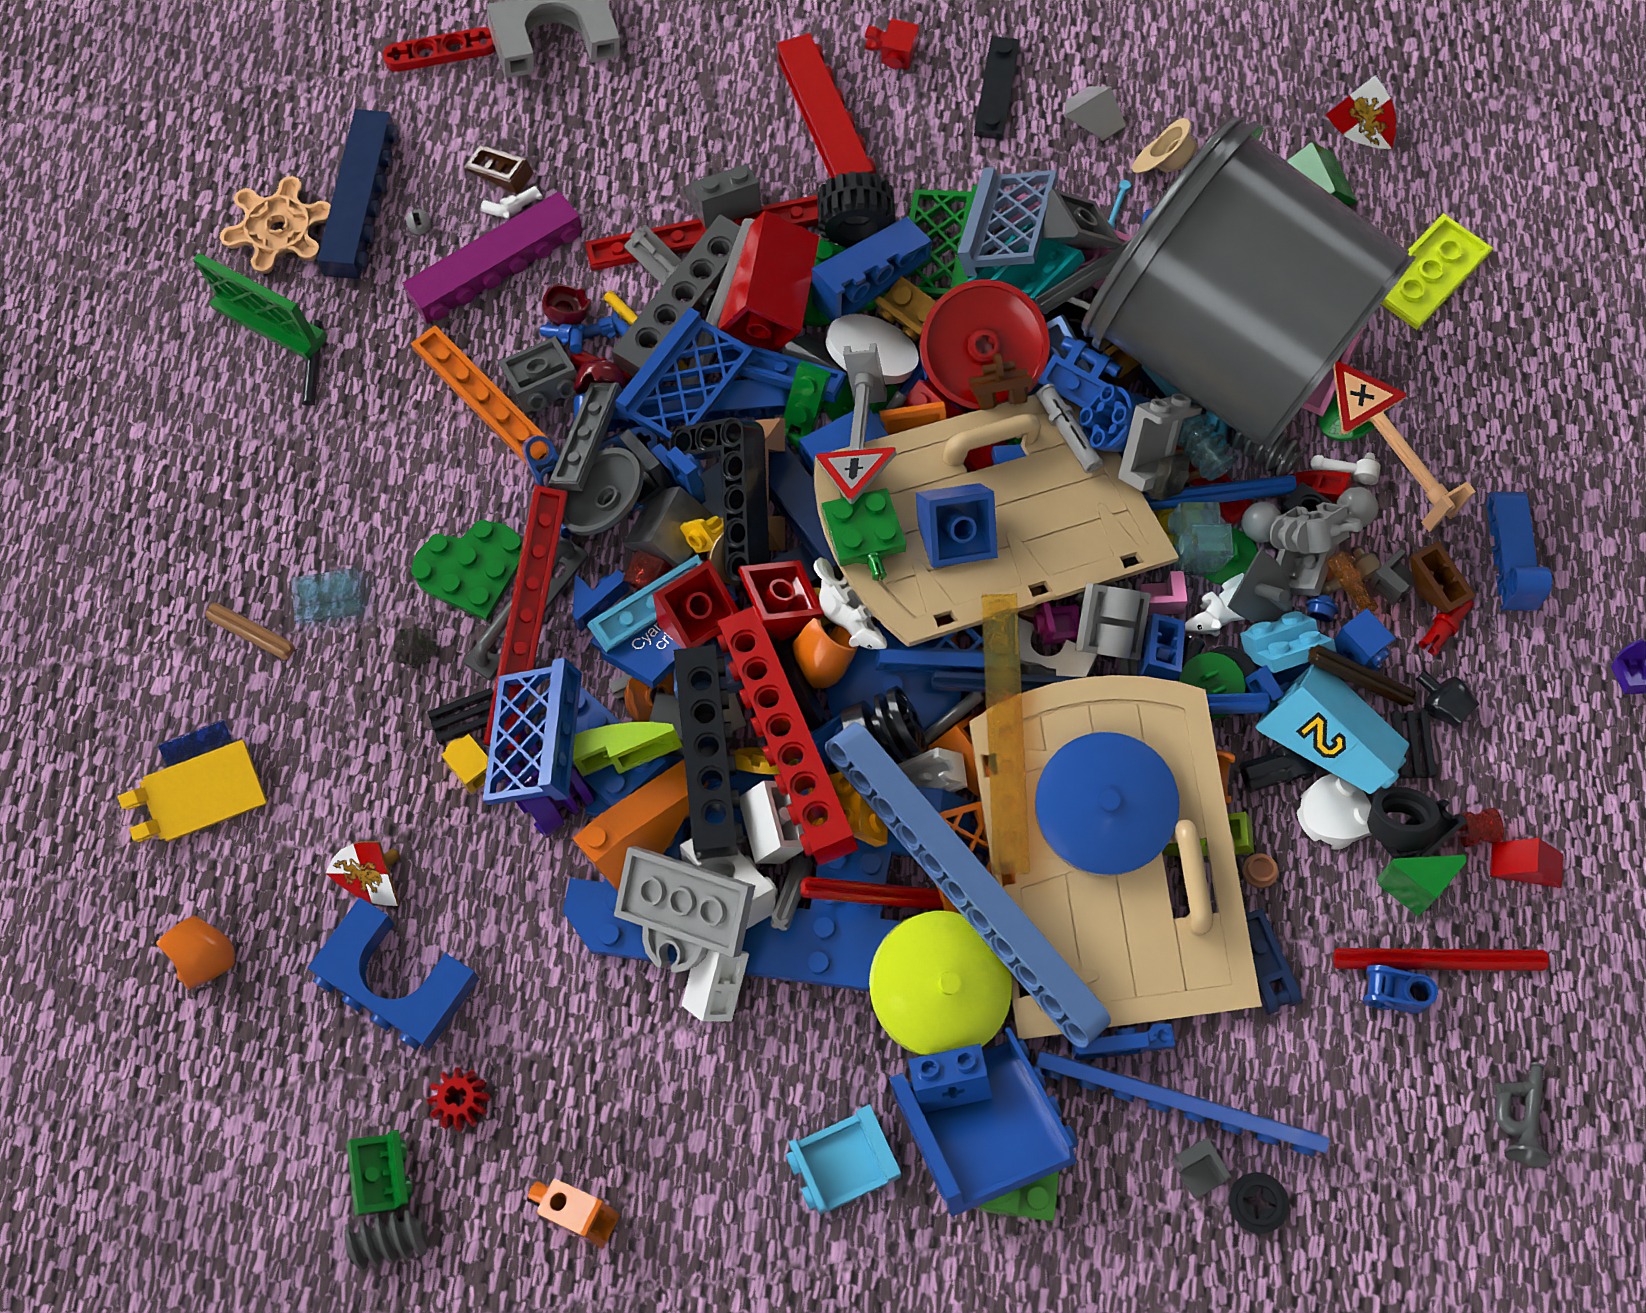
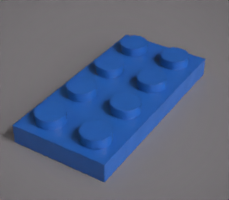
[529,686,669,807]

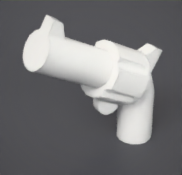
[481,186,543,221]

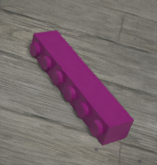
[402,191,583,323]

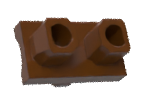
[968,353,1032,410]

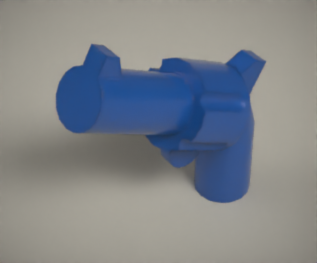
[577,311,630,340]
[540,322,586,354]

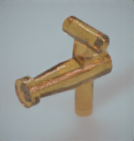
[1325,551,1378,614]

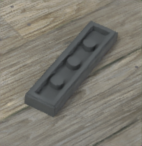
[549,383,623,491]

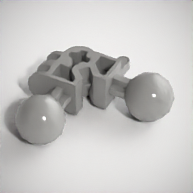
[1242,487,1379,554]

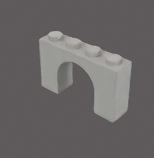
[486,0,620,78]

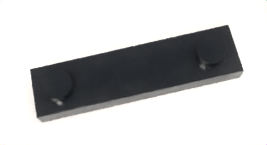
[974,36,1020,140]

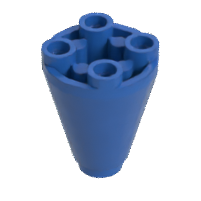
[1078,384,1141,452]

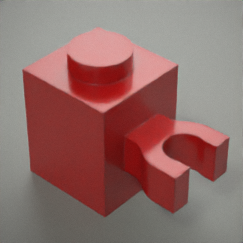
[865,18,919,70]

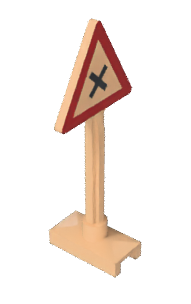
[1333,361,1476,532]

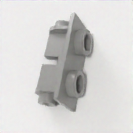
[624,225,682,286]

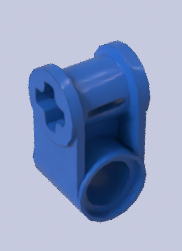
[1363,965,1438,1014]

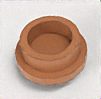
[1242,853,1278,888]

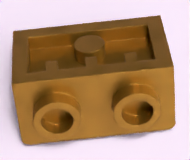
[875,276,936,342]

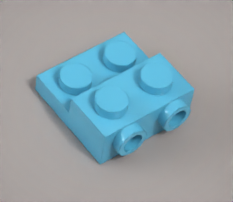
[1240,611,1336,673]

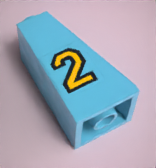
[1255,664,1410,794]

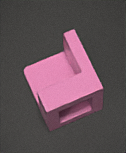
[1140,571,1188,615]

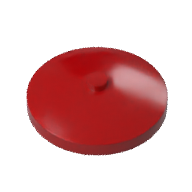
[920,279,1050,410]

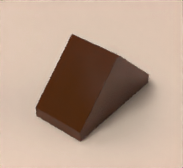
[1409,540,1476,613]

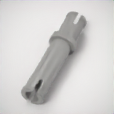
[1036,383,1103,474]

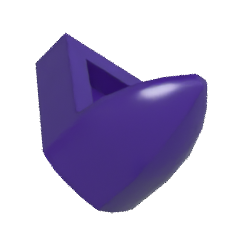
[1611,639,1646,694]

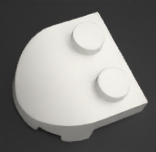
[1297,773,1372,850]

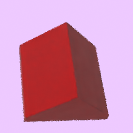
[653,559,740,649]
[738,560,824,641]

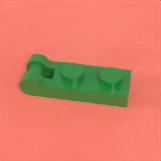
[783,360,832,451]

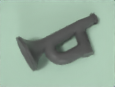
[1494,1062,1551,1167]

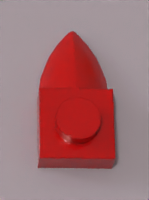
[1290,470,1352,504]

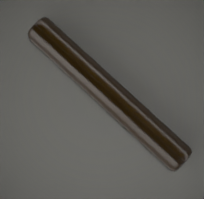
[1307,645,1416,707]

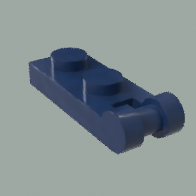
[1245,908,1303,1015]

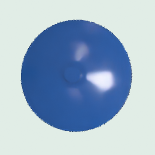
[826,622,962,756]
[1035,732,1179,876]

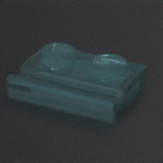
[291,568,363,625]

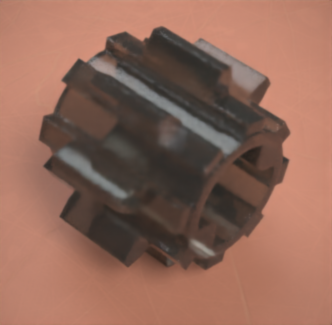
[393,624,436,668]

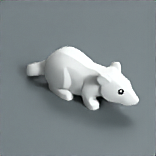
[813,557,887,649]
[1185,573,1245,637]

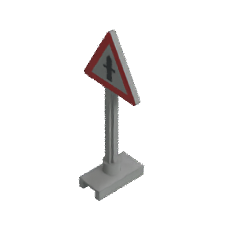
[816,343,897,504]

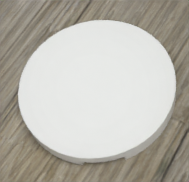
[826,314,919,384]

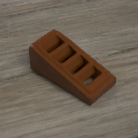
[464,145,534,195]

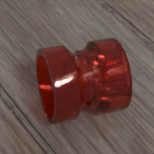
[1458,807,1504,847]

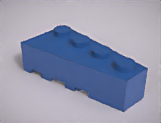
[812,217,932,322]

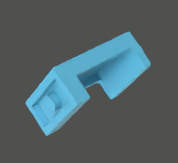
[785,1104,901,1215]

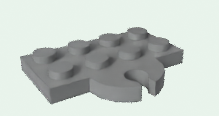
[614,846,755,973]

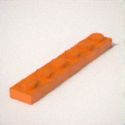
[411,325,557,466]

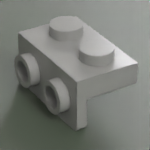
[1276,545,1337,596]

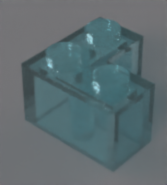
[1168,502,1234,575]

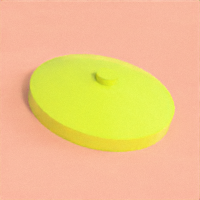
[869,911,1012,1056]

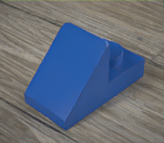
[573,569,630,632]

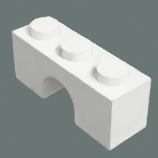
[988,616,1098,677]
[680,839,777,929]

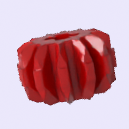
[427,1067,491,1132]

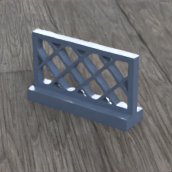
[957,167,1059,277]

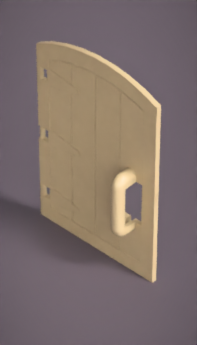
[814,394,1179,647]
[969,675,1262,1039]

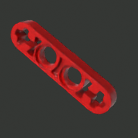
[383,27,496,72]

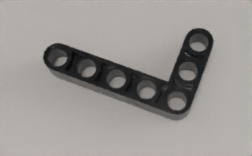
[670,417,770,582]

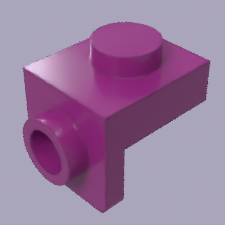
[1033,601,1080,645]

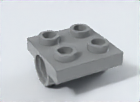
[1075,583,1151,660]

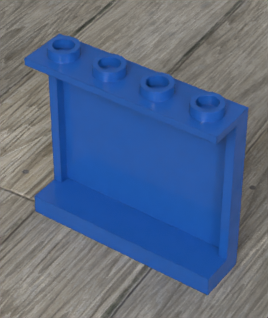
[889,1027,1078,1218]

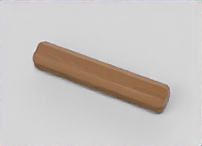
[205,603,295,660]

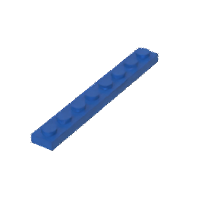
[1036,1050,1330,1157]

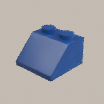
[916,483,998,568]

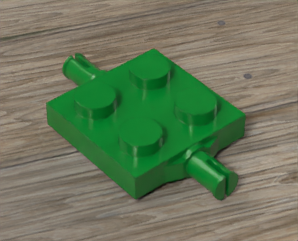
[821,488,907,581]

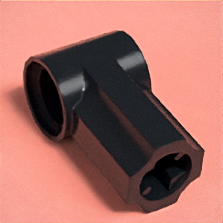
[1239,745,1315,793]

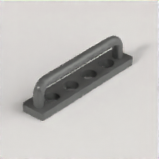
[464,538,588,680]

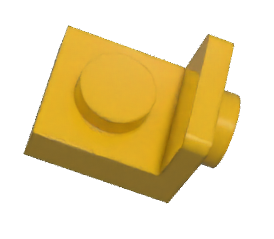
[680,516,724,554]

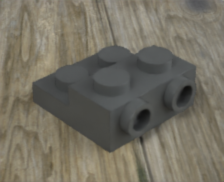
[498,336,577,413]

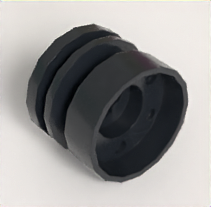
[841,685,926,762]

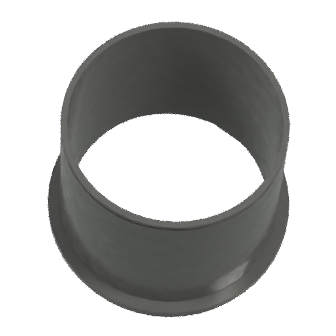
[1081,116,1416,452]

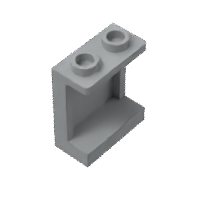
[1118,393,1202,492]

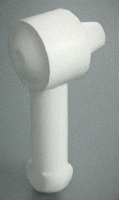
[1310,453,1381,485]

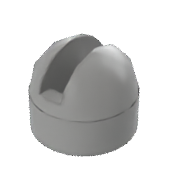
[406,209,431,235]

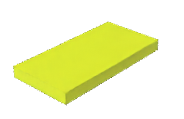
[1381,213,1493,330]

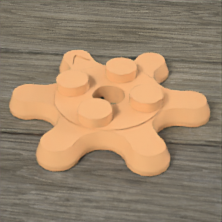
[220,176,331,274]

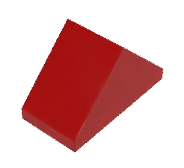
[1490,838,1563,888]

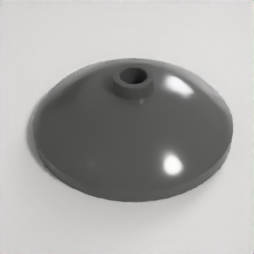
[562,448,644,536]

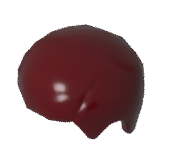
[542,284,591,326]
[574,359,626,395]

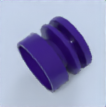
[502,755,594,838]

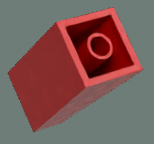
[717,210,820,352]

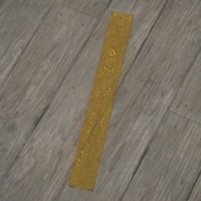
[981,593,1030,875]

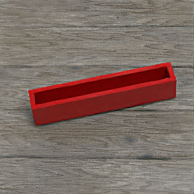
[777,33,876,178]

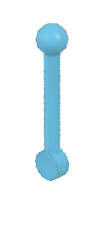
[1108,180,1131,230]

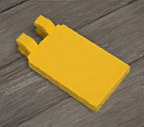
[117,739,268,843]

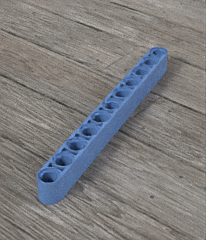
[825,722,1111,1048]

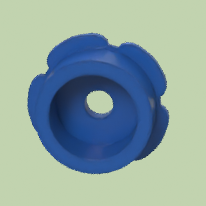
[1306,595,1339,623]

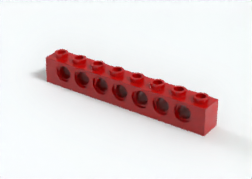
[716,606,859,866]

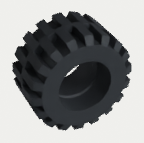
[817,171,896,247]

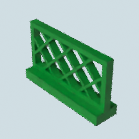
[904,185,978,299]
[193,253,328,360]

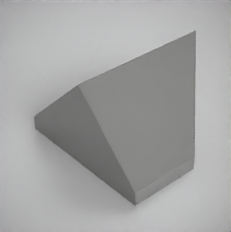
[1064,86,1126,142]

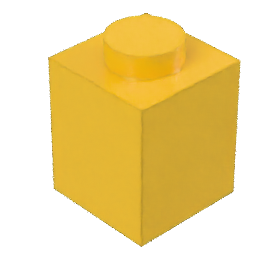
[441,733,488,794]

